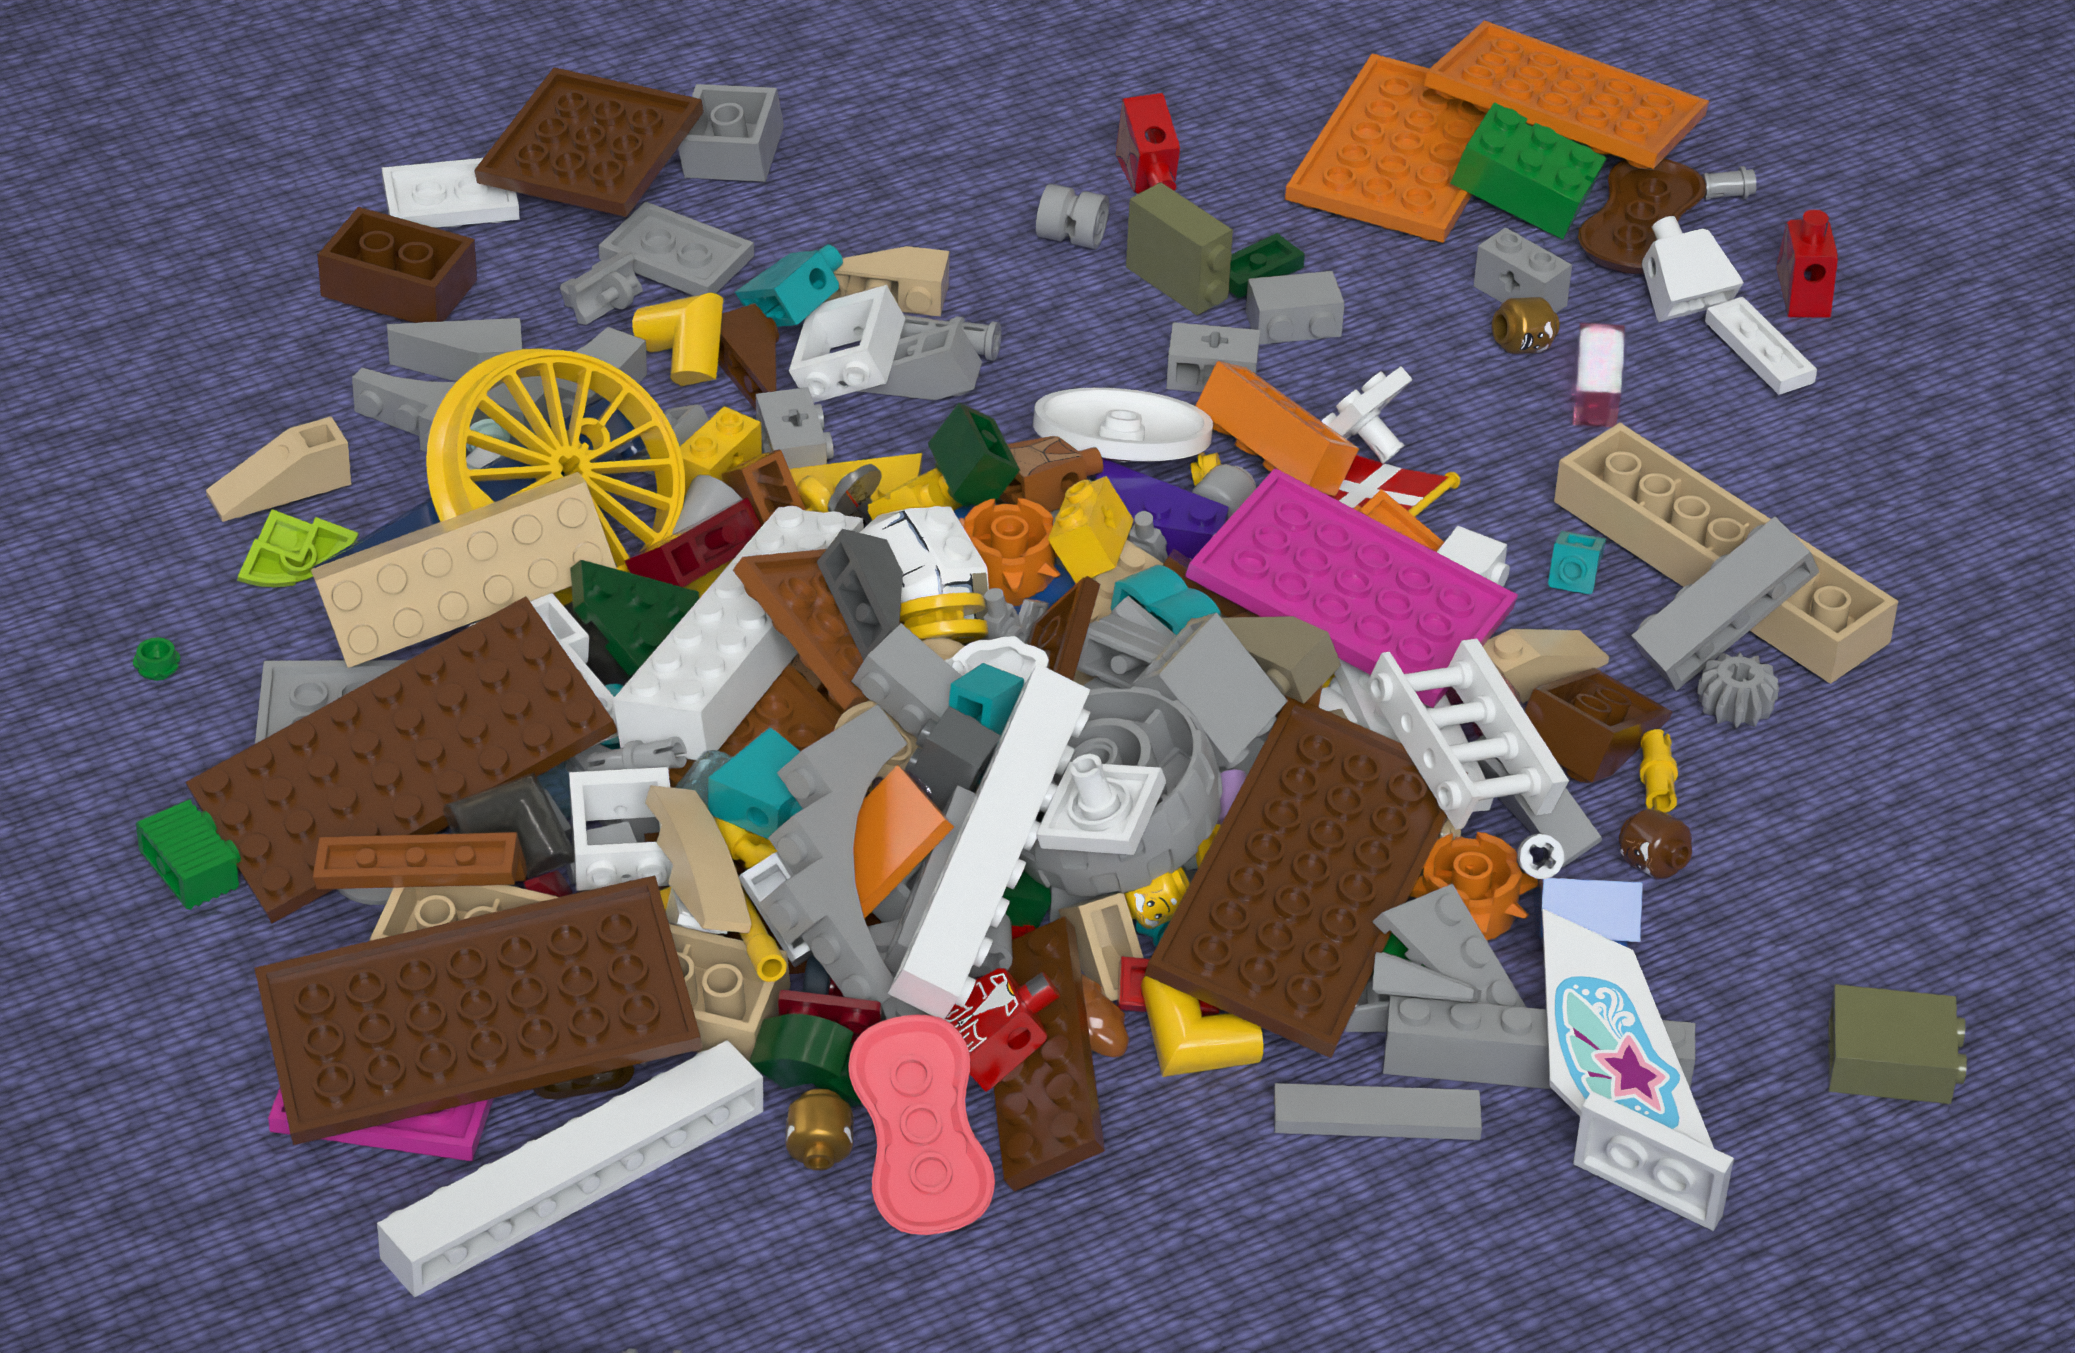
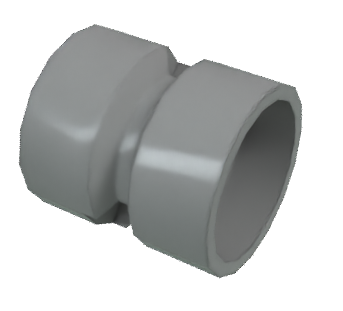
[1036,183,1109,250]

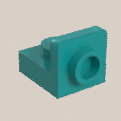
[1548,531,1606,594]

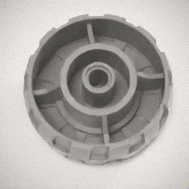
[1019,686,1223,897]

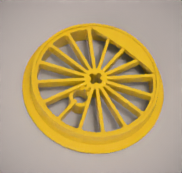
[426,349,685,611]

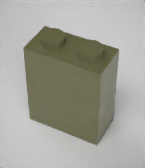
[1126,182,1233,316]
[1828,984,1967,1104]

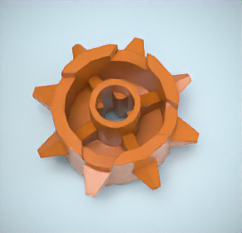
[959,498,1061,606]
[1410,832,1538,942]

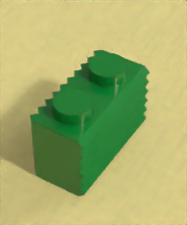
[136,799,241,910]

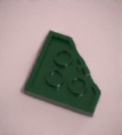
[570,560,700,676]

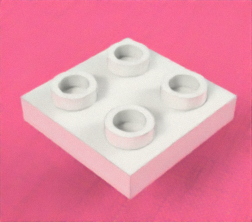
[1322,366,1413,464]
[1036,754,1166,855]

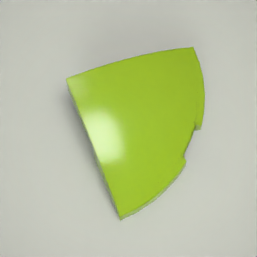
[237,509,359,587]

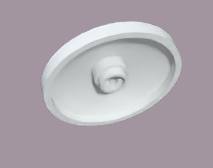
[1033,388,1213,462]

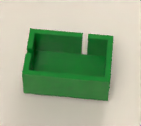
[1450,102,1606,239]

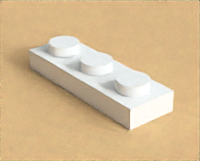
[1705,296,1817,395]

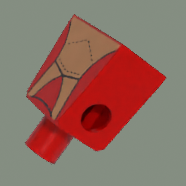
[1115,93,1180,194]
[1776,209,1838,318]

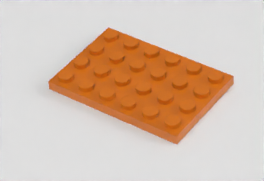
[1424,20,1709,169]
[1285,53,1487,243]

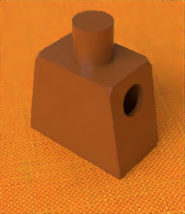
[722,449,806,526]

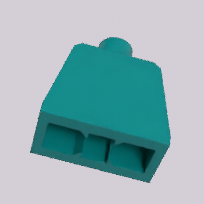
[735,244,843,327]
[708,728,803,840]

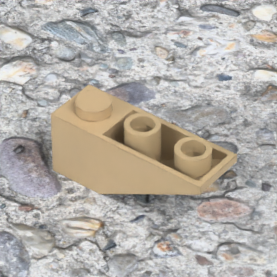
[824,246,950,317]
[206,417,351,522]

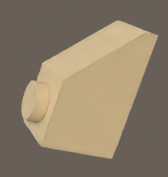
[1058,893,1143,1001]

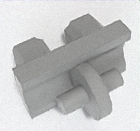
[560,251,643,325]

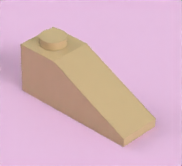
[1483,629,1609,704]

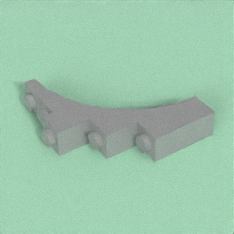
[352,327,647,456]
[759,704,907,1004]

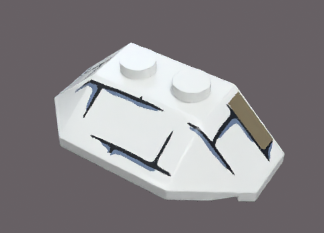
[859,506,989,642]

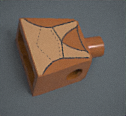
[999,436,1103,512]

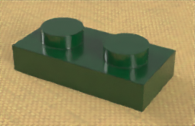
[1229,233,1305,298]

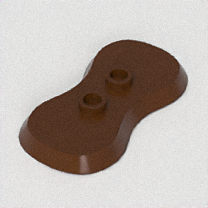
[1578,159,1706,274]

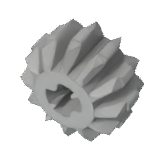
[1697,651,1779,729]

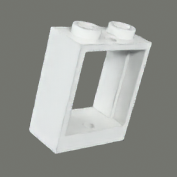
[789,285,905,403]
[569,767,673,891]

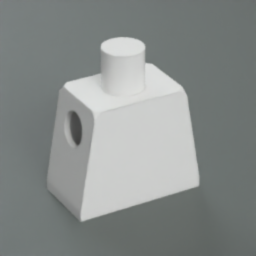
[1642,216,1743,322]

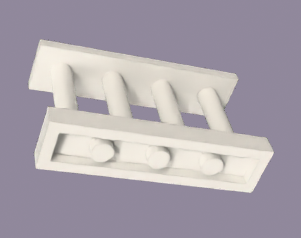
[1366,638,1569,830]

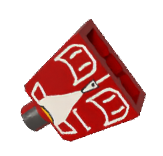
[944,968,1060,1092]

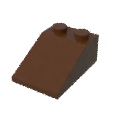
[1524,668,1673,783]

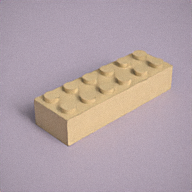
[310,472,617,668]

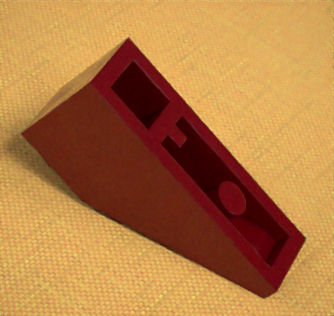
[624,497,762,587]

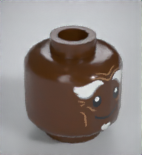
[1619,808,1692,879]

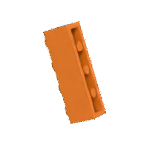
[1196,361,1359,496]

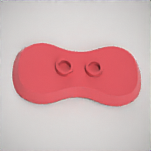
[848,1014,995,1235]

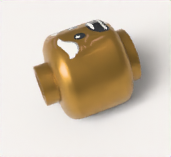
[1492,297,1560,354]
[785,1089,854,1170]

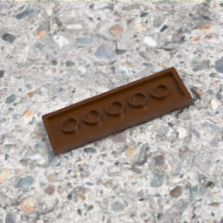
[981,916,1105,1192]

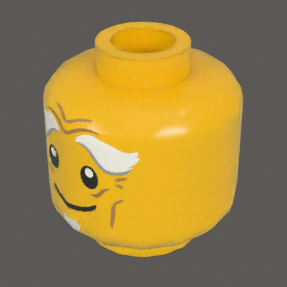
[1124,867,1190,929]

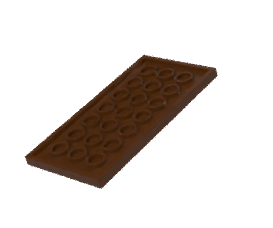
[186,596,618,924]
[1145,697,1468,1058]
[254,875,702,1145]

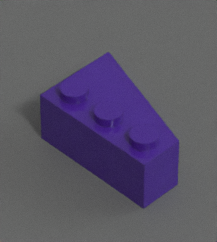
[1096,458,1229,559]

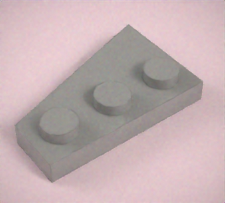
[1372,884,1527,1008]

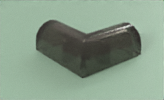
[443,772,575,879]

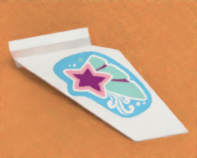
[1542,909,1734,1231]

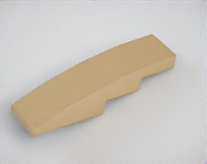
[645,785,751,933]

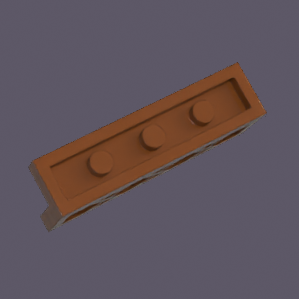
[313,832,527,889]

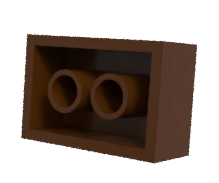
[317,206,477,323]

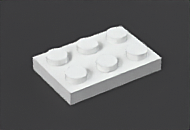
[382,158,520,228]

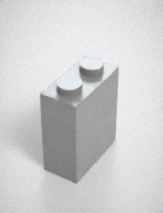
[1133,613,1287,769]

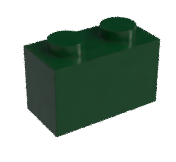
[928,402,1020,507]

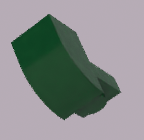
[749,1014,862,1107]

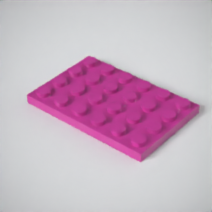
[1185,468,1518,708]

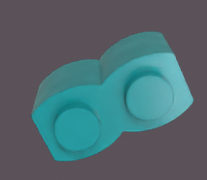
[1110,565,1221,635]

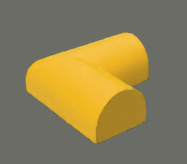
[632,293,723,386]
[1141,976,1263,1077]

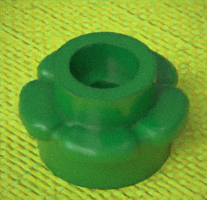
[133,637,180,681]

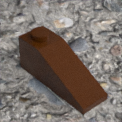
[718,303,779,410]

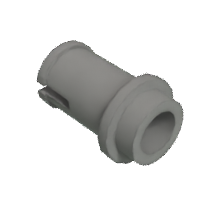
[1702,166,1756,200]

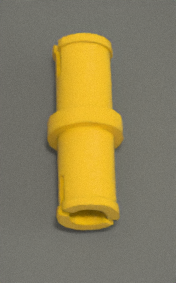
[1639,729,1678,813]

